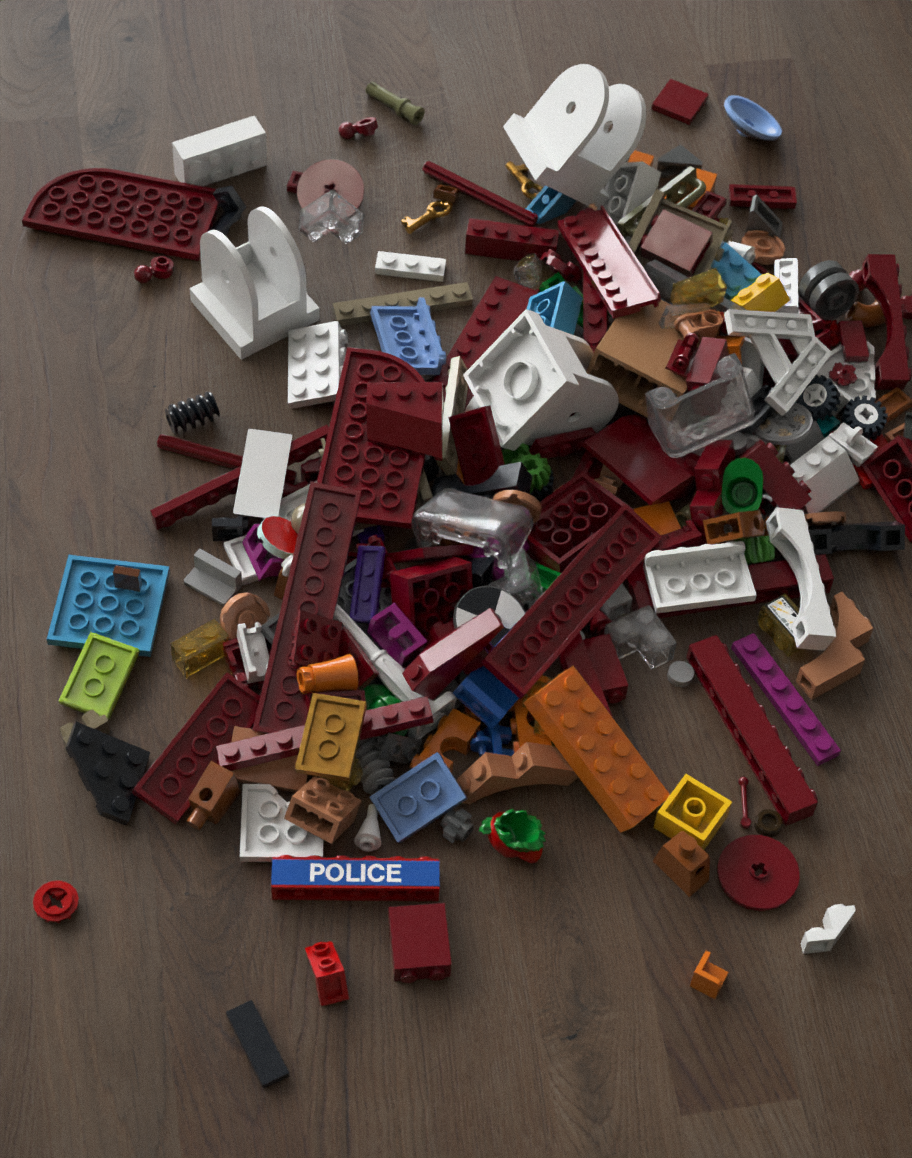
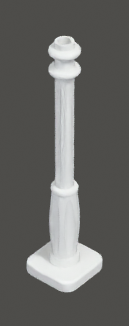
[281,555,457,740]

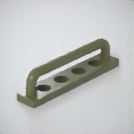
[617,166,706,239]

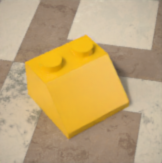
[731,273,790,312]

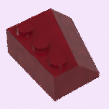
[366,382,443,462]
[737,439,812,510]
[390,556,473,638]

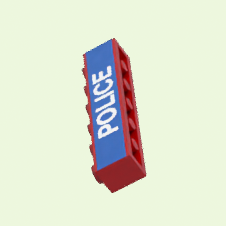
[271,855,440,901]

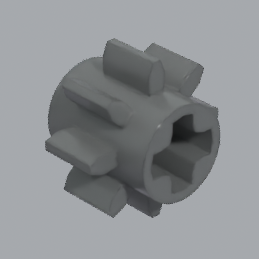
[440,808,474,843]

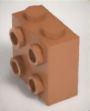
[284,776,362,844]

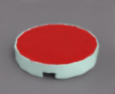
[257,516,298,559]

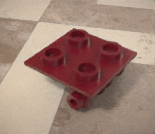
[289,610,342,667]

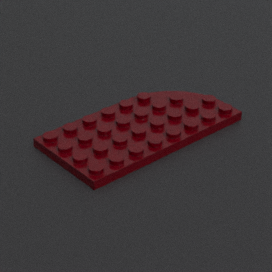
[22,168,220,261]
[317,347,426,529]

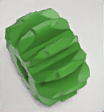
[511,451,551,494]
[736,536,775,565]

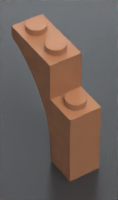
[796,592,873,700]
[456,742,578,804]

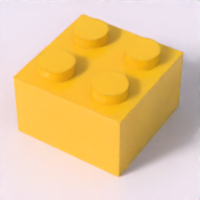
[654,774,732,850]

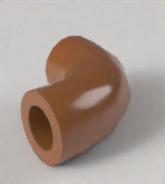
[845,299,885,328]

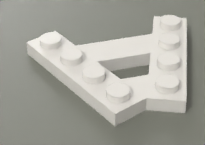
[724,309,832,416]

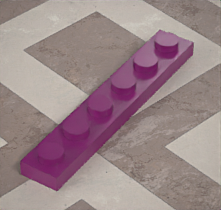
[731,633,841,766]

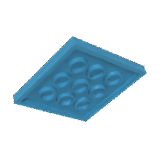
[47,555,170,657]

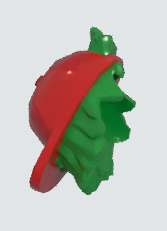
[479,809,546,863]

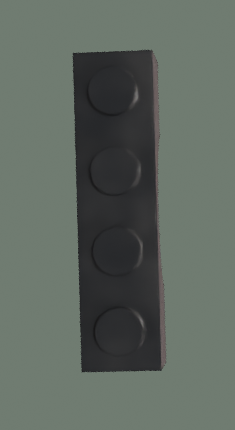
[431,462,533,515]
[808,521,905,555]

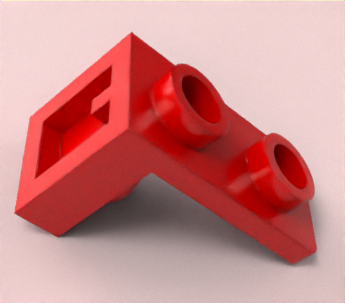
[305,941,349,1006]

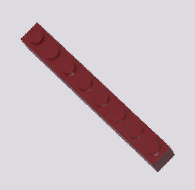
[629,554,834,622]
[686,635,818,826]

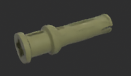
[365,81,425,125]

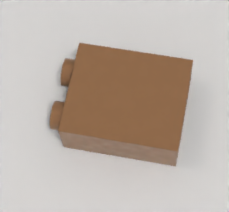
[586,299,720,427]

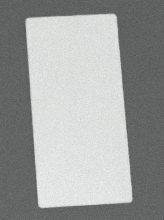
[233,429,292,518]

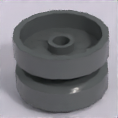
[798,260,859,321]

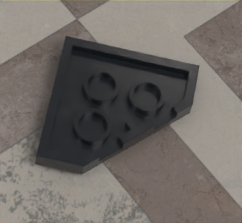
[65,722,150,826]

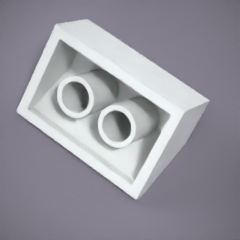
[599,161,661,228]
[790,436,859,514]

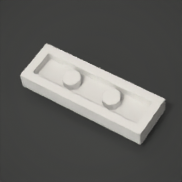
[375,251,446,282]

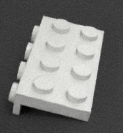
[288,321,348,409]
[643,541,757,613]

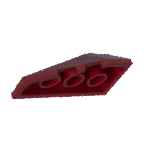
[402,608,504,700]

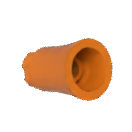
[297,654,358,694]

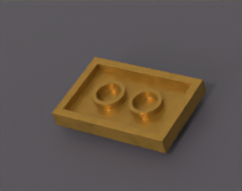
[295,693,367,781]

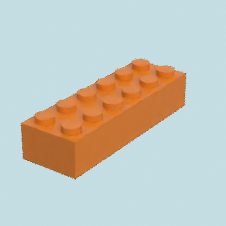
[523,666,670,833]

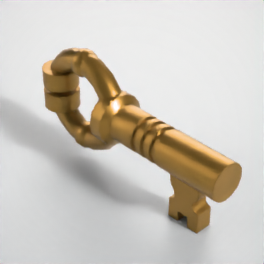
[505,161,543,200]
[401,200,453,234]

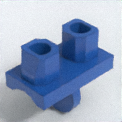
[470,722,514,757]

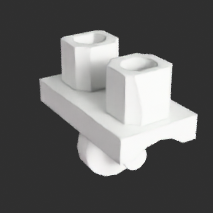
[828,422,878,467]

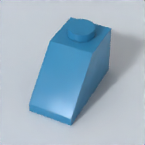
[526,185,577,224]

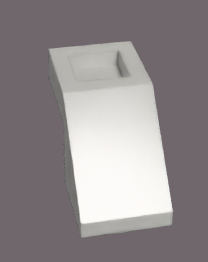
[801,904,856,954]

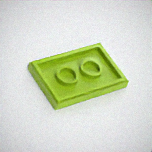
[59,632,140,720]

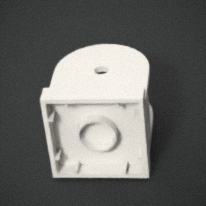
[503,64,646,210]
[190,206,319,360]
[463,309,619,451]

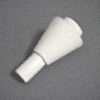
[727,242,756,264]
[354,804,381,852]

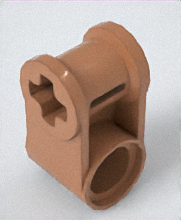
[674,310,723,343]

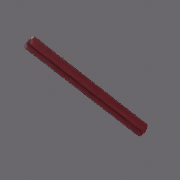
[422,161,538,226]
[157,434,297,484]

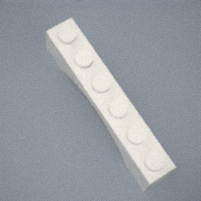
[766,507,836,651]

